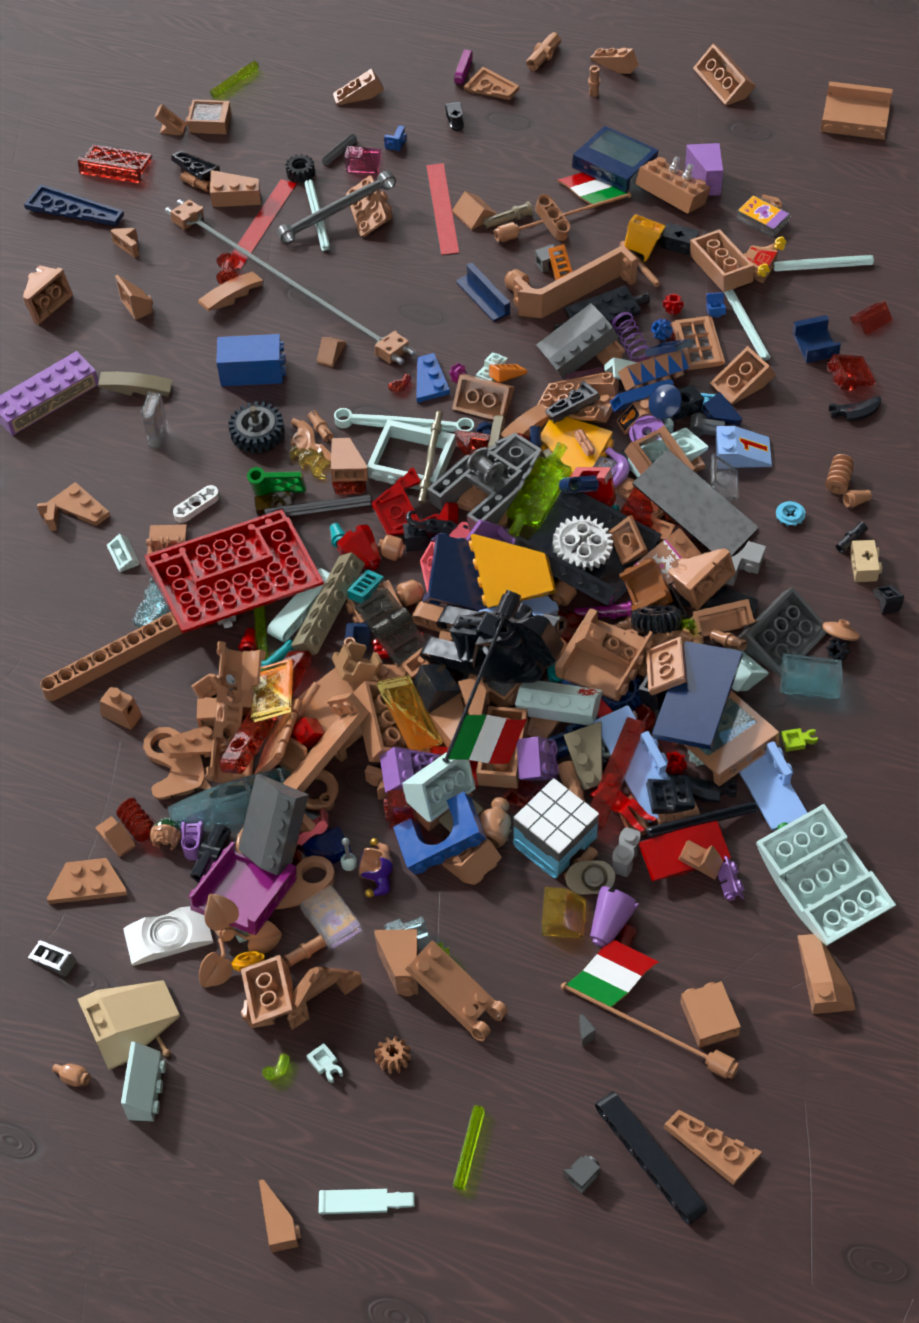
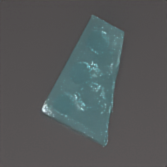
[132,576,169,628]

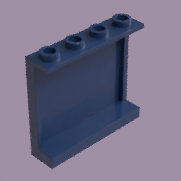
[423,533,487,612]

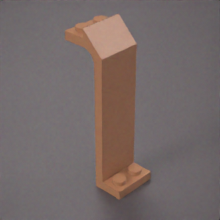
[513,245,637,318]
[283,692,369,833]

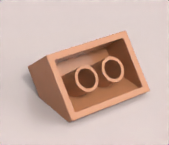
[452,374,514,420]

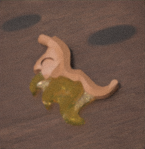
[289,418,331,479]

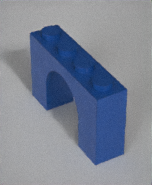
[393,792,487,875]

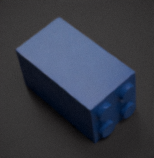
[216,334,286,386]

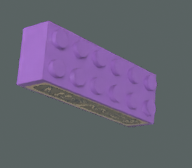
[0,351,99,436]

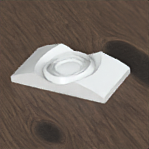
[123,906,213,966]

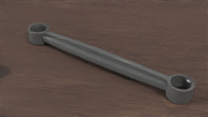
[276,170,396,243]

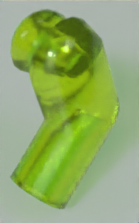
[262,1054,290,1081]

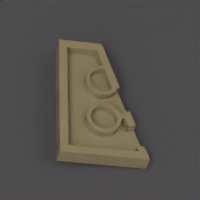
[564,721,603,792]

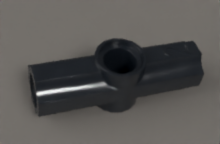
[190,823,231,883]

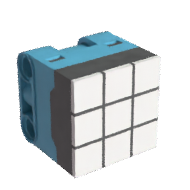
[513,778,599,878]

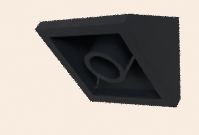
[412,664,461,713]

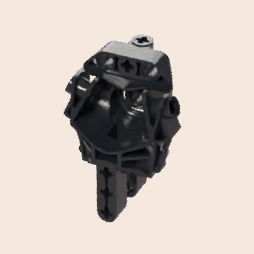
[419,603,566,684]

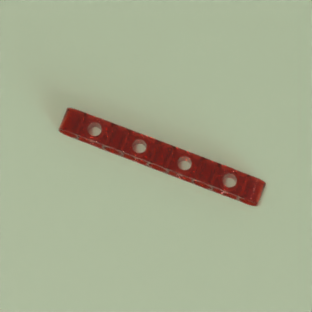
[219,650,312,774]

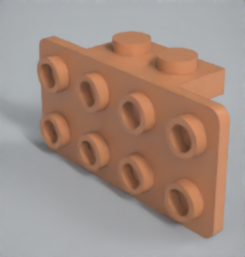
[346,176,393,237]

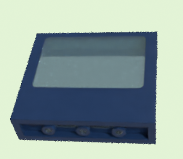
[572,126,659,192]

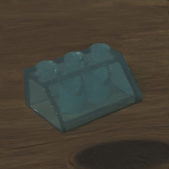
[780,654,843,699]

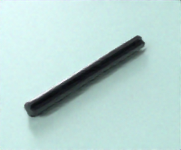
[265,494,372,517]
[646,802,757,838]

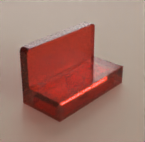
[850,301,892,334]

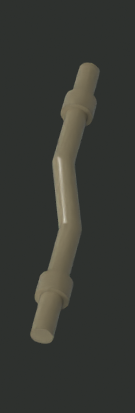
[418,411,443,504]

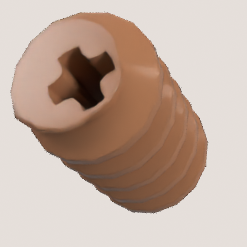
[825,454,854,495]

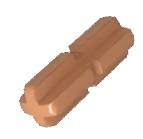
[574,429,595,456]

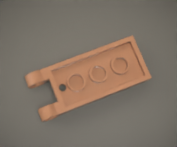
[405,940,508,1042]

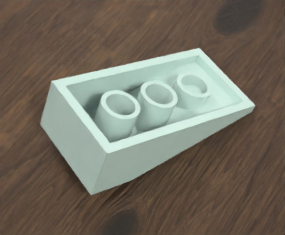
[628,428,708,477]

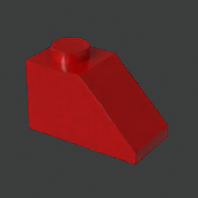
[290,717,325,750]

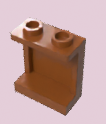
[619,558,673,611]

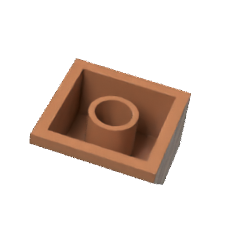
[442,839,502,885]

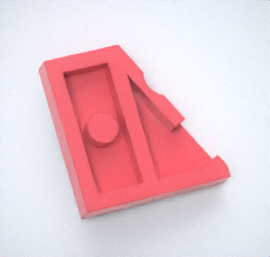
[296,807,328,846]

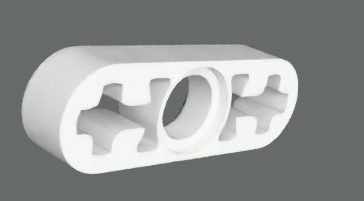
[173,485,219,523]

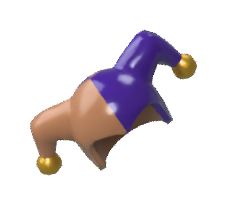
[359,838,393,898]

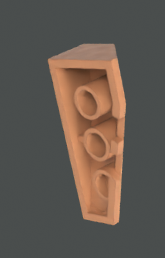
[797,934,855,1014]

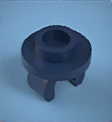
[476,421,493,441]

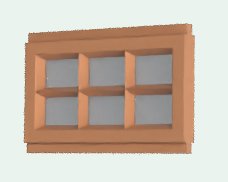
[671,316,725,370]

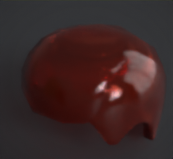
[632,704,656,732]

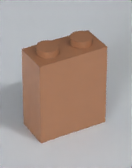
[680,981,741,1048]

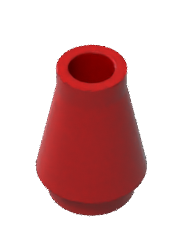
[238,628,257,652]

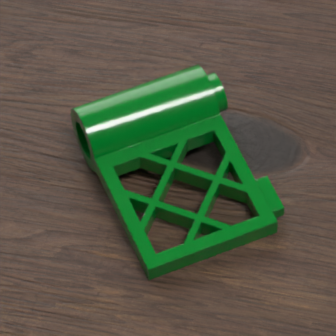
[247,467,307,496]

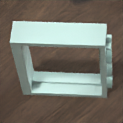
[367,419,456,490]

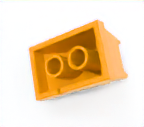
[624,214,666,262]

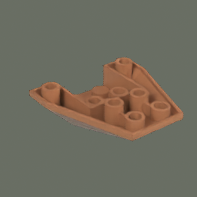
[537,372,619,423]

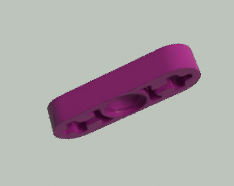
[454,49,473,85]

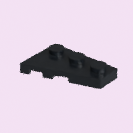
[171,151,220,180]

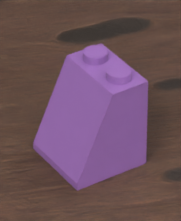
[685,143,723,196]

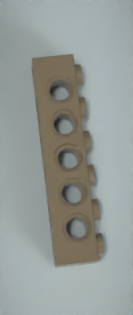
[291,552,365,657]

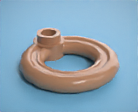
[306,769,339,811]

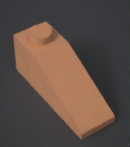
[259,1179,301,1252]

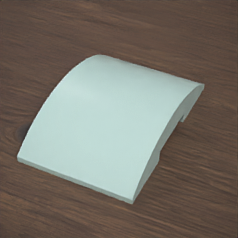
[756,804,896,946]

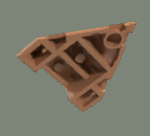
[287,967,362,1030]

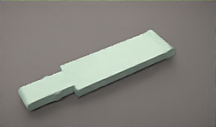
[319,1189,415,1215]

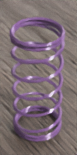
[612,312,649,362]

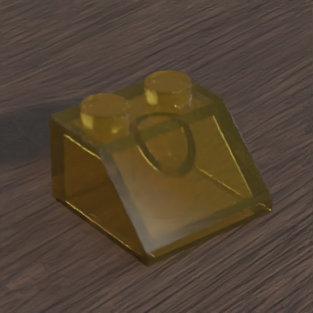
[542,887,586,938]

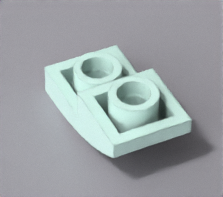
[476,352,507,382]

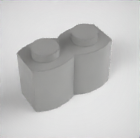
[612,827,640,877]

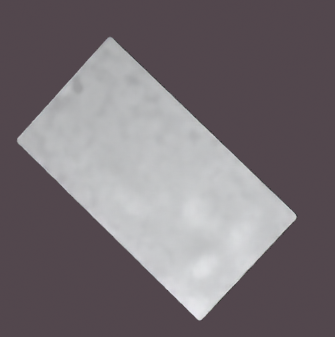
[632,450,758,556]

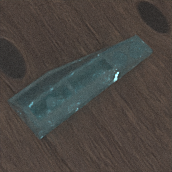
[167,768,285,826]

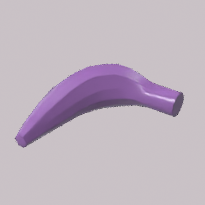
[605,447,630,488]

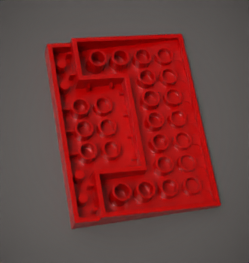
[144,509,324,634]

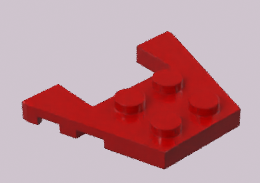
[372,467,440,536]

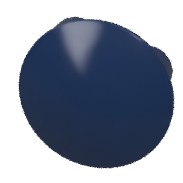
[649,385,682,419]

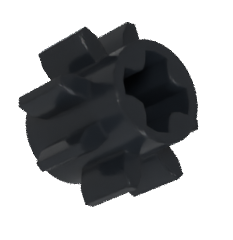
[826,638,852,662]

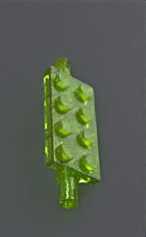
[506,442,572,537]

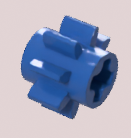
[651,318,673,341]

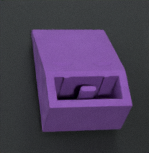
[380,747,441,795]

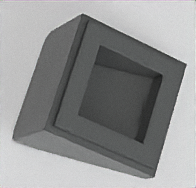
[579,1014,595,1047]

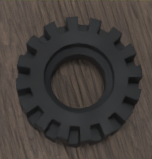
[285,154,315,183]

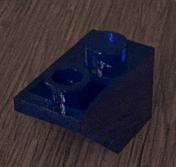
[303,826,351,864]

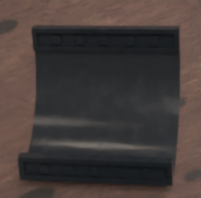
[513,486,662,606]

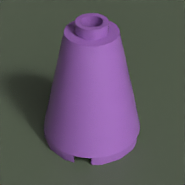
[590,886,639,948]

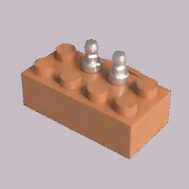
[635,156,711,214]

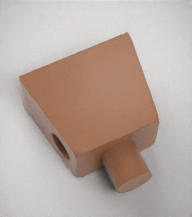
[100,687,142,730]

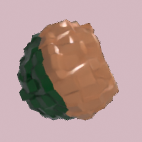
[150,817,182,850]

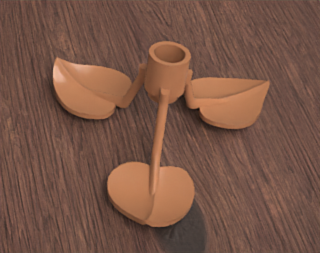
[199,894,282,988]

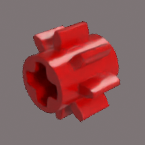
[662,294,684,315]
[665,751,687,775]

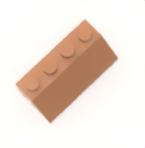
[693,43,756,106]

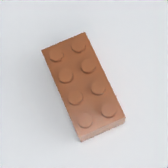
[690,229,754,292]
[476,706,529,789]

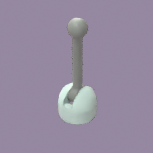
[341,838,357,871]

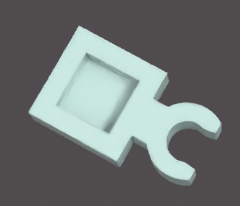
[307,1043,343,1083]

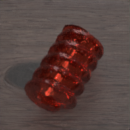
[116,797,154,842]

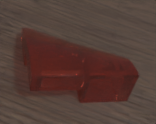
[619,487,653,528]
[501,780,543,809]

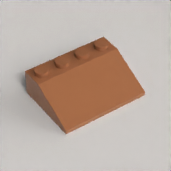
[353,681,430,762]

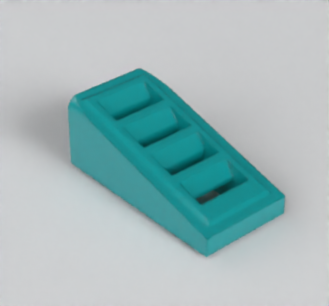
[347,570,384,606]

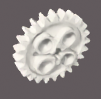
[552,515,613,571]

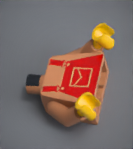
[742,237,787,284]

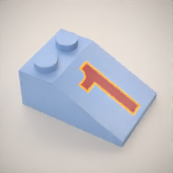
[715,426,772,468]

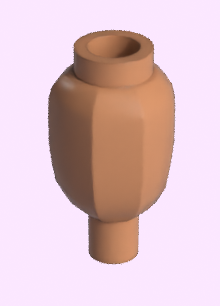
[52,1063,91,1087]

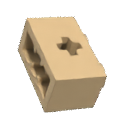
[850,540,882,582]

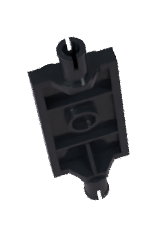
[554,285,650,331]

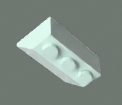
[121,1042,166,1121]

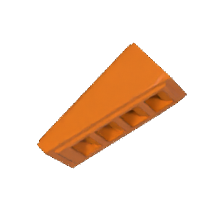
[548,244,573,281]
[489,364,528,383]

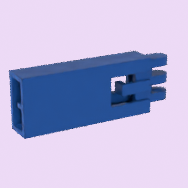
[610,379,674,412]

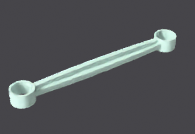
[334,408,474,438]

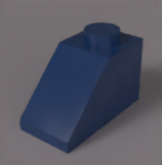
[702,392,742,425]

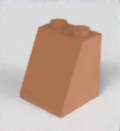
[375,929,419,996]

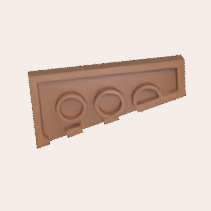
[664,1110,762,1185]

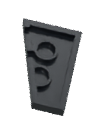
[545,381,601,423]

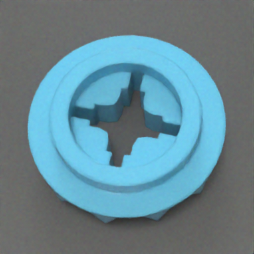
[776,501,805,527]

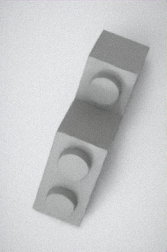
[725,541,766,586]

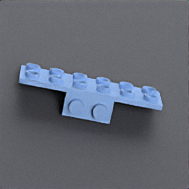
[594,706,668,823]
[719,721,807,830]

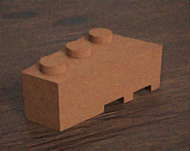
[210,170,261,207]

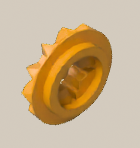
[231,951,265,972]

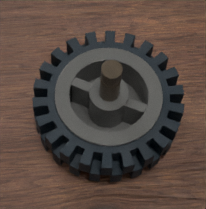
[228,401,285,454]

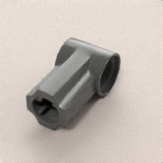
[689,413,725,437]

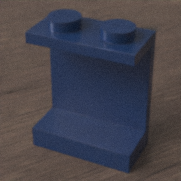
[792,315,841,363]

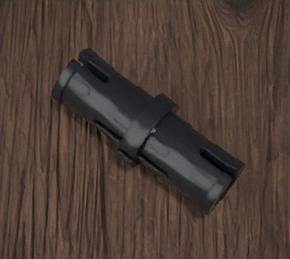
[835,522,868,554]

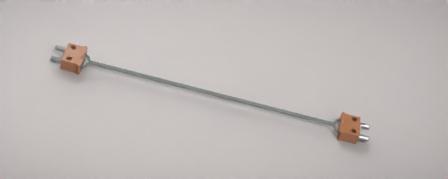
[165,199,416,365]

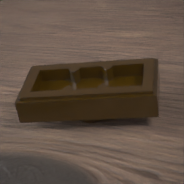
[254,491,292,514]

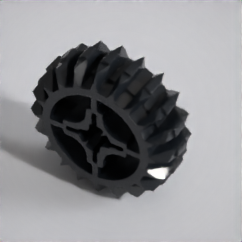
[631,605,683,634]

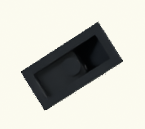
[873,585,904,615]

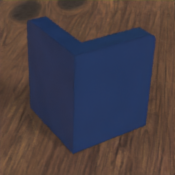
[345,623,371,650]

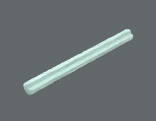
[305,180,330,251]
[773,255,874,272]
[724,289,770,361]

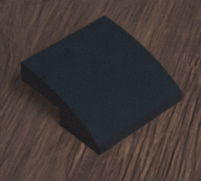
[646,774,695,814]

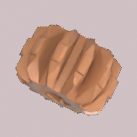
[375,1036,411,1074]

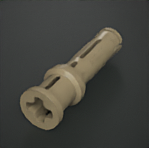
[483,201,533,229]

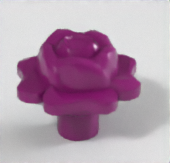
[449,362,467,384]

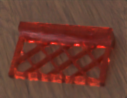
[77,144,152,183]

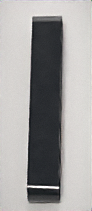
[595,1091,708,1225]

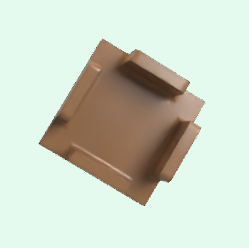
[332,642,382,684]

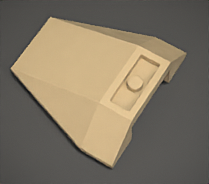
[78,980,180,1070]

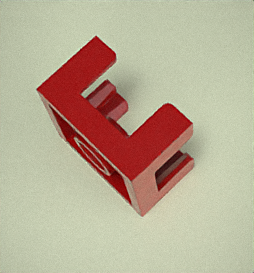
[570,467,616,508]

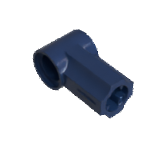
[559,475,599,494]

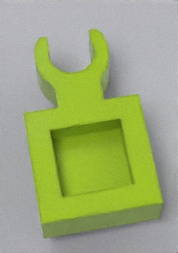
[781,728,818,752]

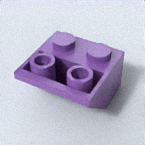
[517,737,559,781]

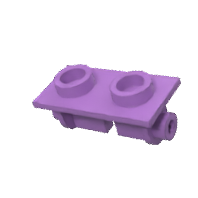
[718,856,745,901]

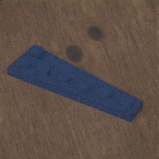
[24,184,124,226]

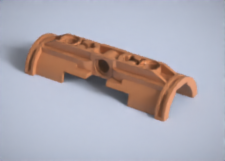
[205,641,266,786]

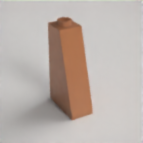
[421,694,464,748]

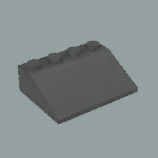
[536,303,619,380]
[738,587,827,678]
[238,774,309,875]

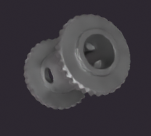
[467,448,504,484]

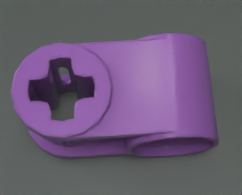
[181,821,204,861]

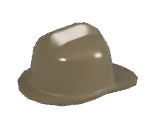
[566,860,615,895]

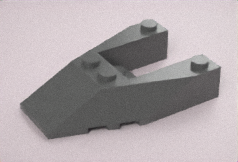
[427,433,542,530]

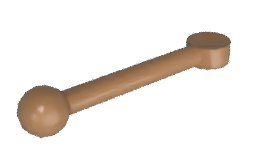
[156,1035,171,1057]

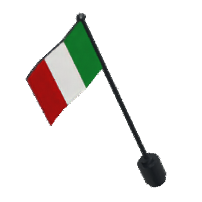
[442,590,527,764]

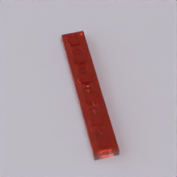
[590,717,646,830]

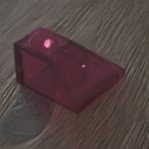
[344,146,382,173]

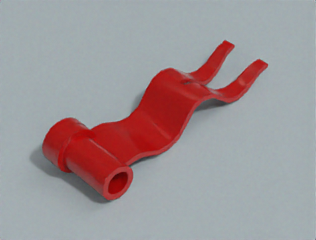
[590,775,657,832]

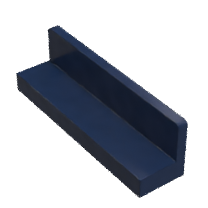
[456,263,510,322]

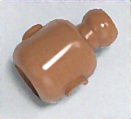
[478,797,512,848]

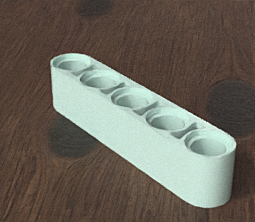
[267,568,330,642]

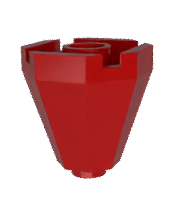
[337,525,381,571]

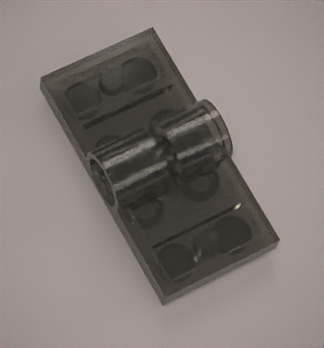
[355,588,426,668]

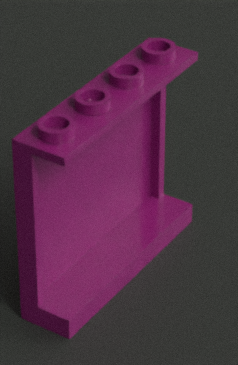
[188,842,297,936]

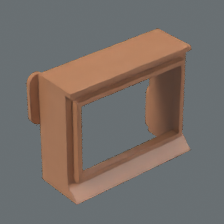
[624,425,695,474]
[685,599,757,637]

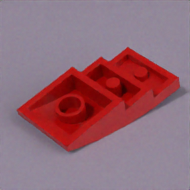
[639,821,731,882]

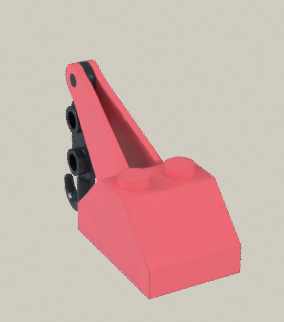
[406,510,471,592]

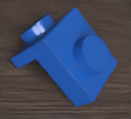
[384,125,407,151]
[706,292,726,317]

